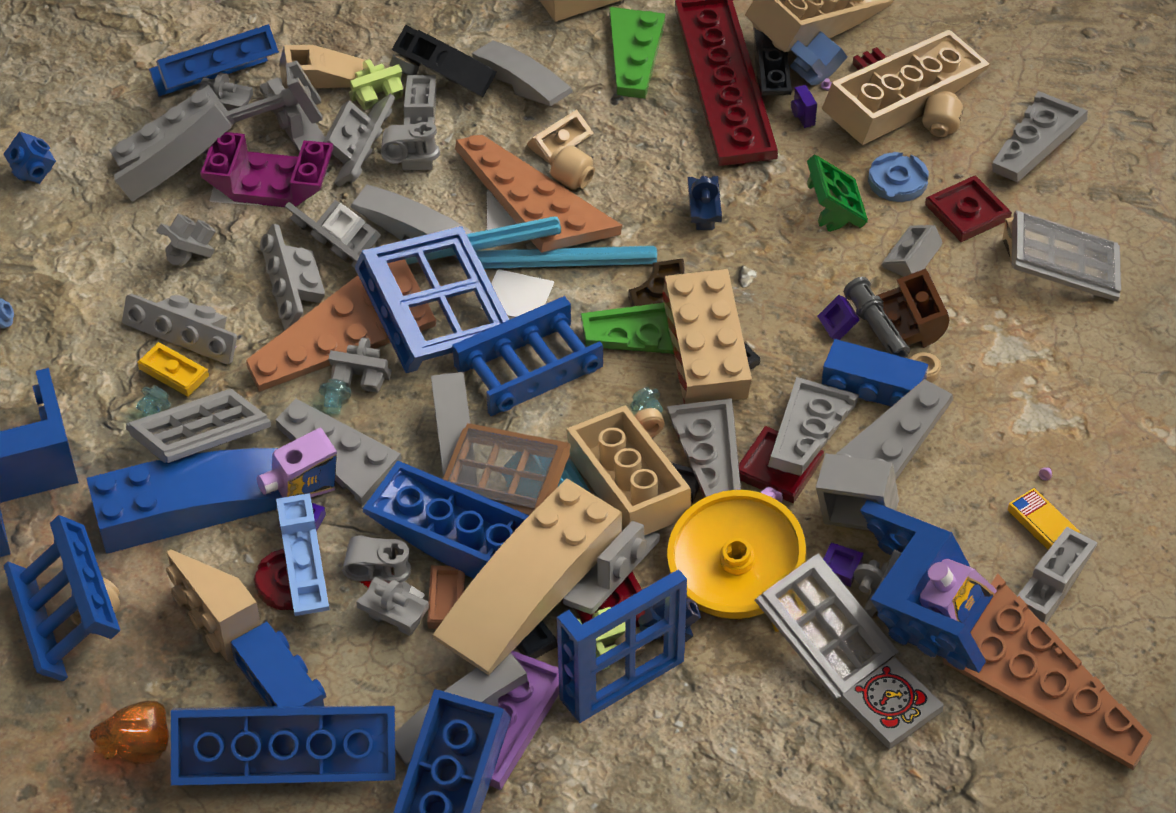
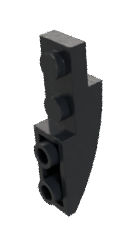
[392,25,497,97]
[753,26,792,96]

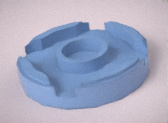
[868,152,929,202]

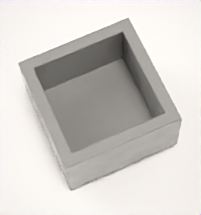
[816,453,899,531]

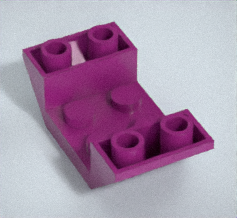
[201,132,334,207]

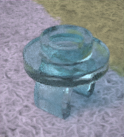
[319,379,352,414]
[136,385,171,417]
[630,387,663,412]

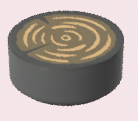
[389,55,420,75]

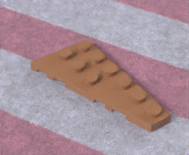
[455,135,622,253]
[246,259,436,392]
[943,573,1152,770]

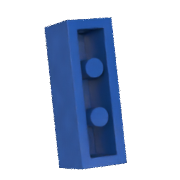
[822,339,928,407]
[230,622,327,707]

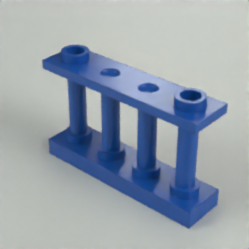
[149,24,279,97]
[452,296,603,416]
[3,515,121,681]

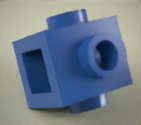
[4,131,56,184]

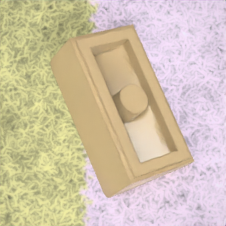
[527,109,594,163]

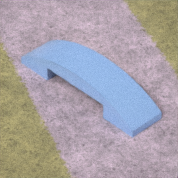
[276,493,330,616]

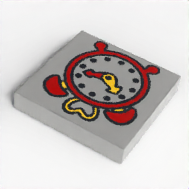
[841,658,944,750]

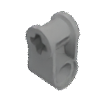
[381,122,440,164]
[342,535,411,583]

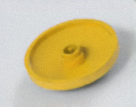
[667,490,806,619]

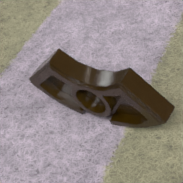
[628,258,685,307]

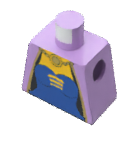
[257,428,337,498]
[919,559,997,632]

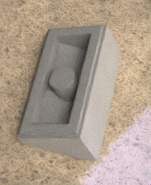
[881,225,943,277]

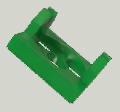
[807,154,868,232]

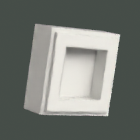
[322,203,365,245]

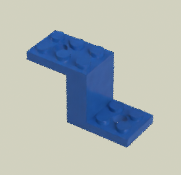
[0,368,79,557]
[860,499,986,673]

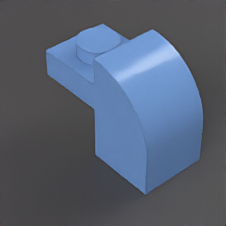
[790,31,848,85]

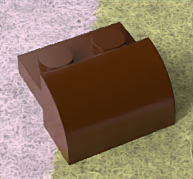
[876,268,949,348]

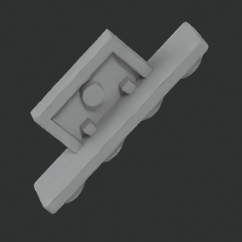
[260,77,325,153]
[323,93,395,187]
[285,200,381,268]
[260,224,325,331]
[122,294,237,365]
[563,521,660,614]

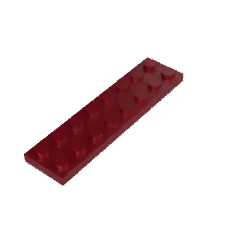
[675,0,778,166]

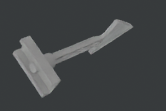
[201,60,323,154]

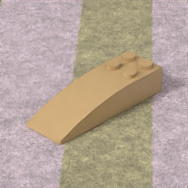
[745,0,894,52]
[822,30,989,145]
[433,478,622,676]

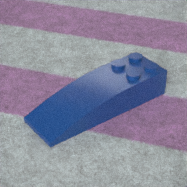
[86,448,283,554]
[363,461,529,579]
[393,689,511,813]
[171,706,395,786]

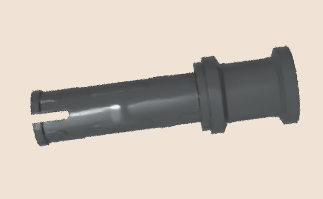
[843,277,910,358]

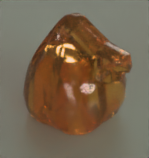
[89,700,169,764]

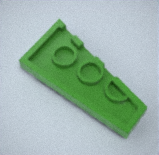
[610,7,665,99]
[581,303,674,354]

